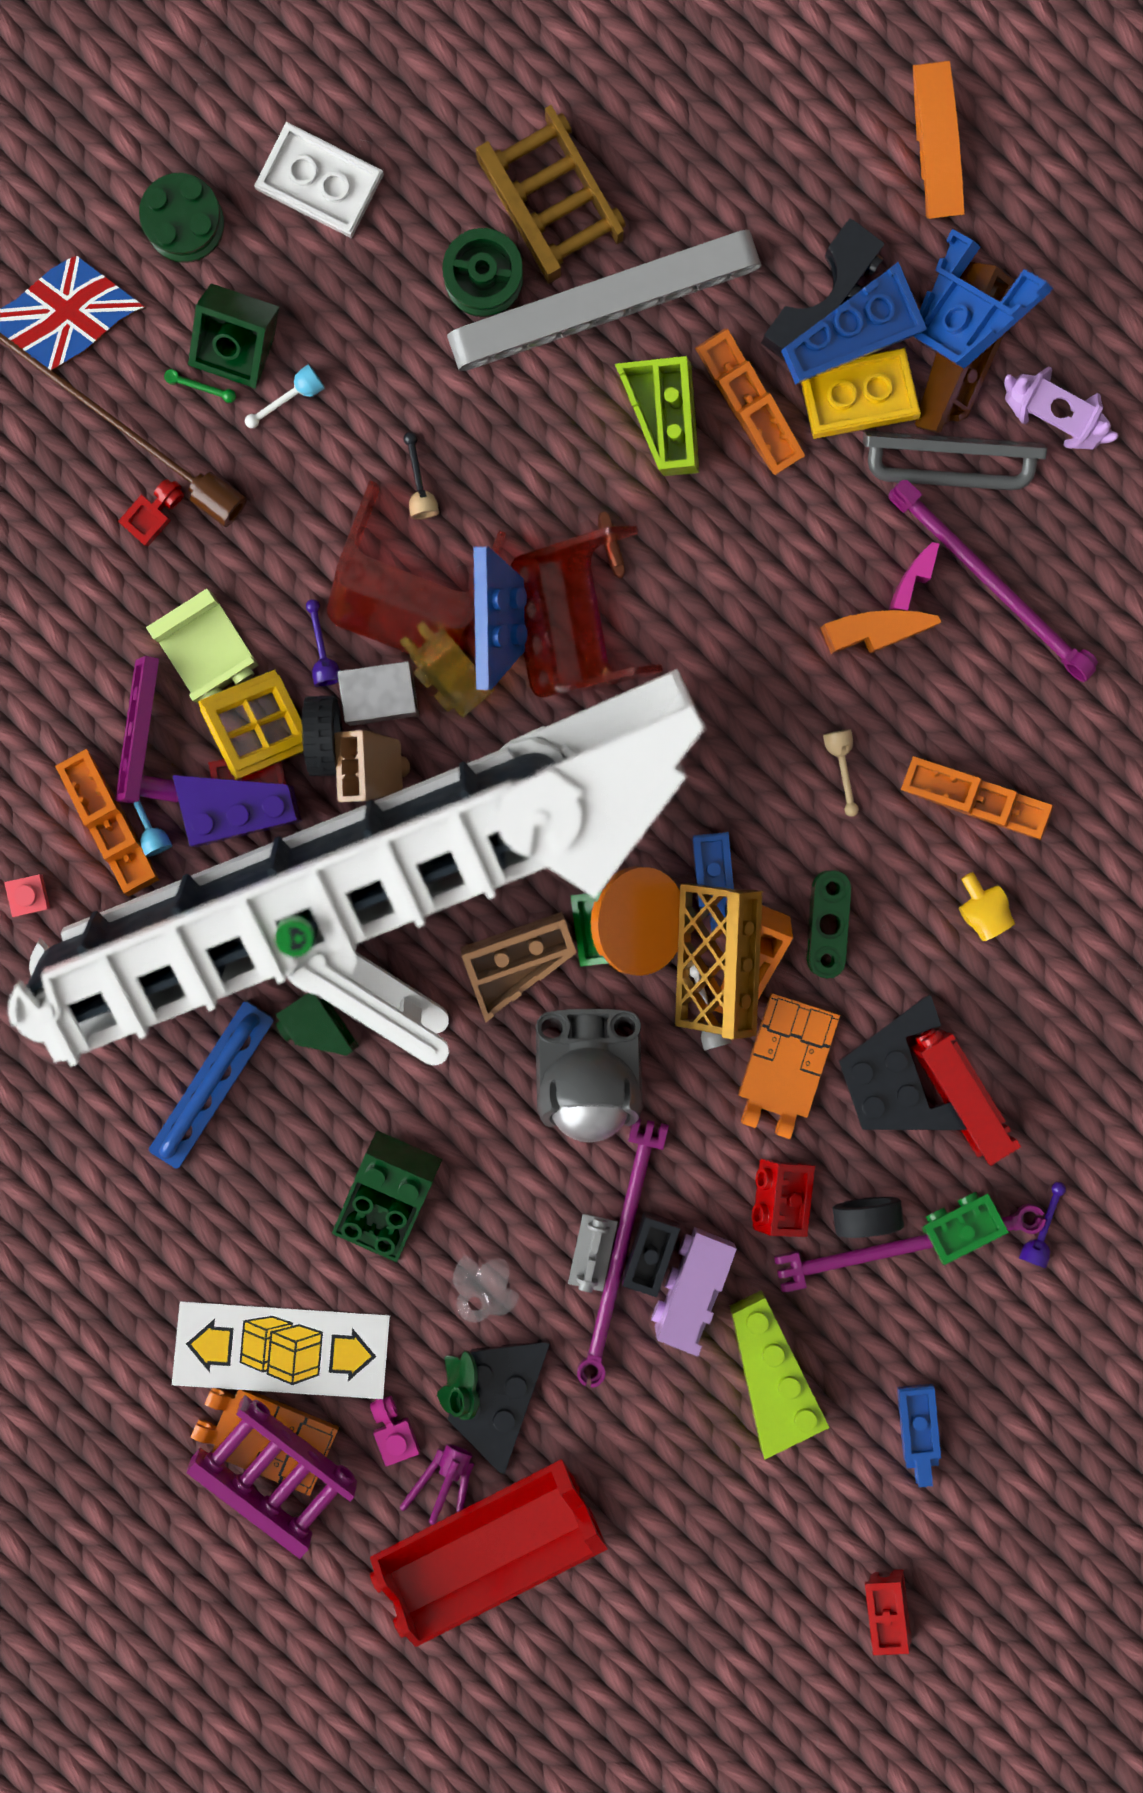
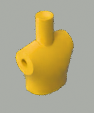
[959,872,1015,941]

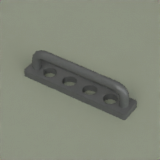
[863,430,1048,490]

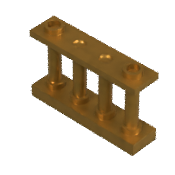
[476,105,626,284]

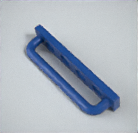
[149,1001,275,1169]

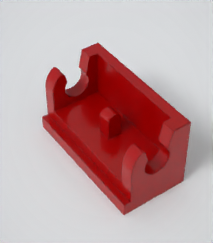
[865,1569,912,1655]

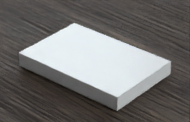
[254,122,384,238]

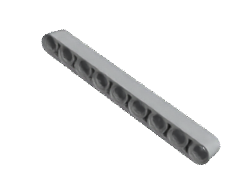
[447,230,762,371]

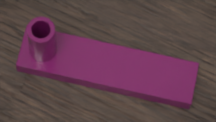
[115,656,179,804]

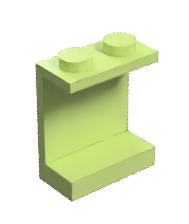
[146,589,259,703]

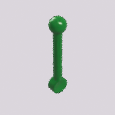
[164,369,236,403]

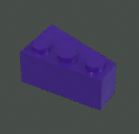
[172,775,302,847]

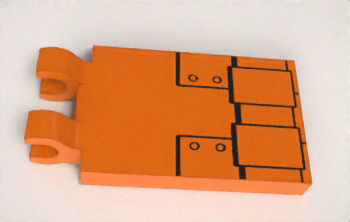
[738,993,840,1139]
[190,1388,339,1496]

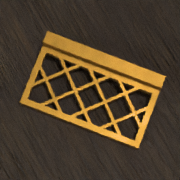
[675,883,763,1040]

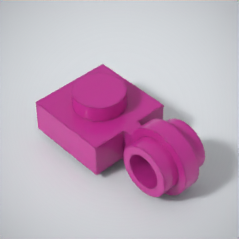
[370,1395,420,1467]

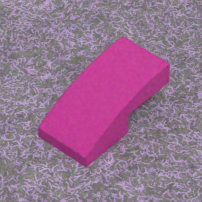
[889,542,939,611]

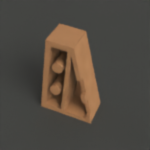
[461,912,576,1023]

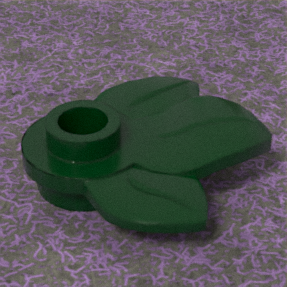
[437,1351,480,1420]

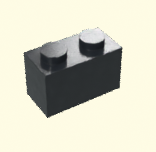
[621,1211,680,1298]

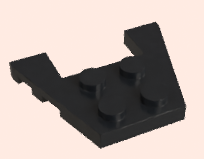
[839,995,967,1130]

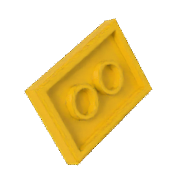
[801,348,921,439]

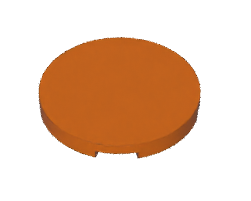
[591,866,680,976]

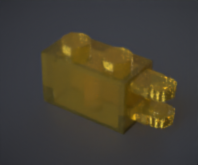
[399,621,495,718]

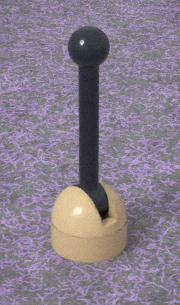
[403,432,439,520]

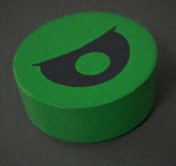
[275,916,314,957]

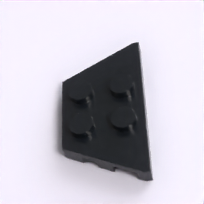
[448,1340,550,1474]

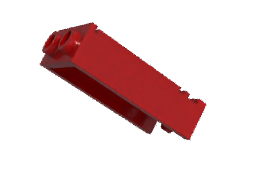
[910,1028,1021,1166]

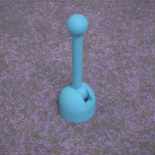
[133,800,172,857]

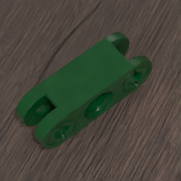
[806,870,851,979]

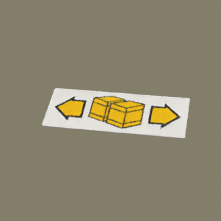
[172,1302,390,1399]

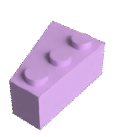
[651,1227,737,1357]

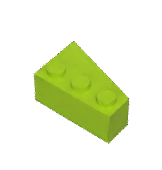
[615,356,699,476]

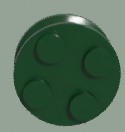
[139,173,225,263]
[442,228,523,317]

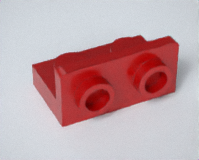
[752,1159,815,1237]

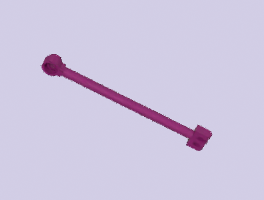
[888,480,1098,682]
[577,1118,669,1388]
[774,1203,1046,1292]

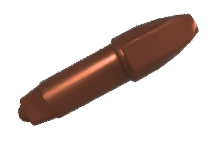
[598,512,625,578]

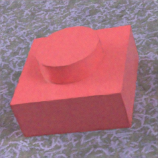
[4,874,50,917]

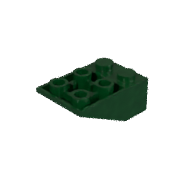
[332,1130,443,1262]

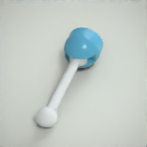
[245,364,325,428]

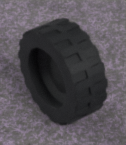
[302,695,343,777]

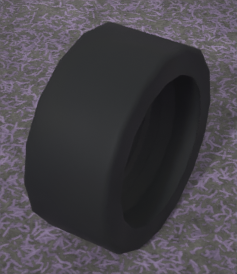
[832,1197,904,1238]

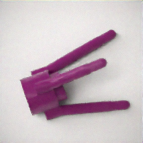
[400,1444,474,1525]

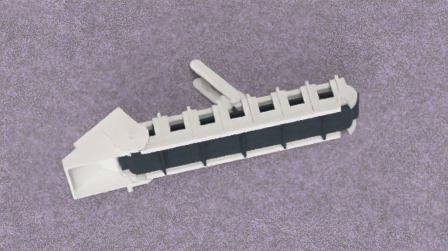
[8,669,704,1066]

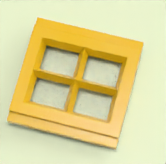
[198,669,304,780]

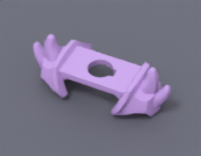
[1004,367,1118,450]

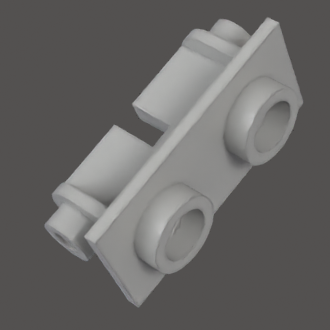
[568,1214,618,1292]

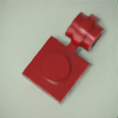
[118,479,185,547]

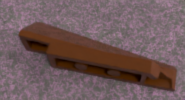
[915,262,1015,433]

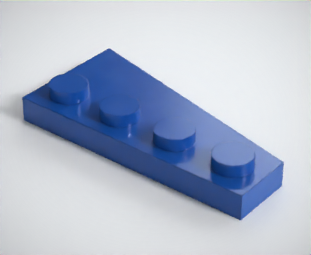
[781,261,927,385]

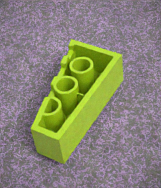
[730,1290,829,1460]

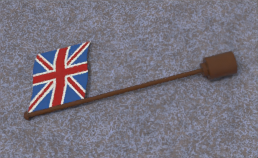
[0,256,247,527]

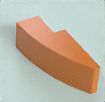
[821,610,941,654]

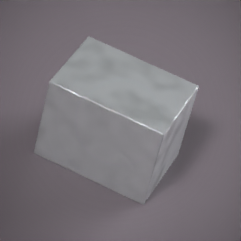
[338,662,419,726]

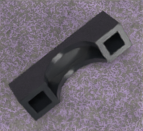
[761,218,885,362]

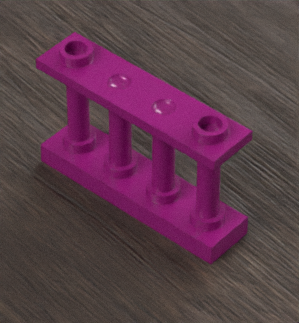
[186,1395,357,1559]

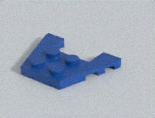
[913,229,1053,369]

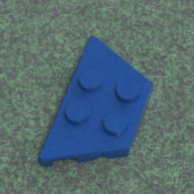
[474,547,527,690]

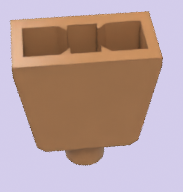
[335,730,410,802]

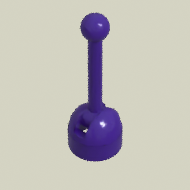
[306,599,341,687]
[1019,1182,1066,1268]

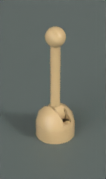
[823,729,859,817]

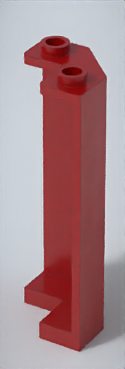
[370,1459,608,1647]

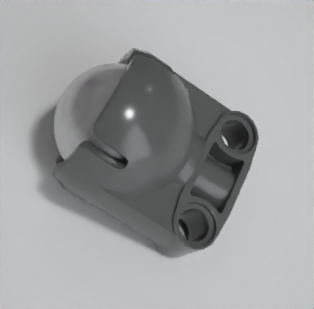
[536,1009,643,1142]

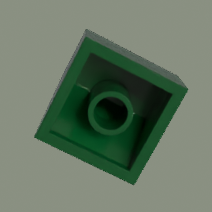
[188,283,279,389]
[275,993,359,1056]

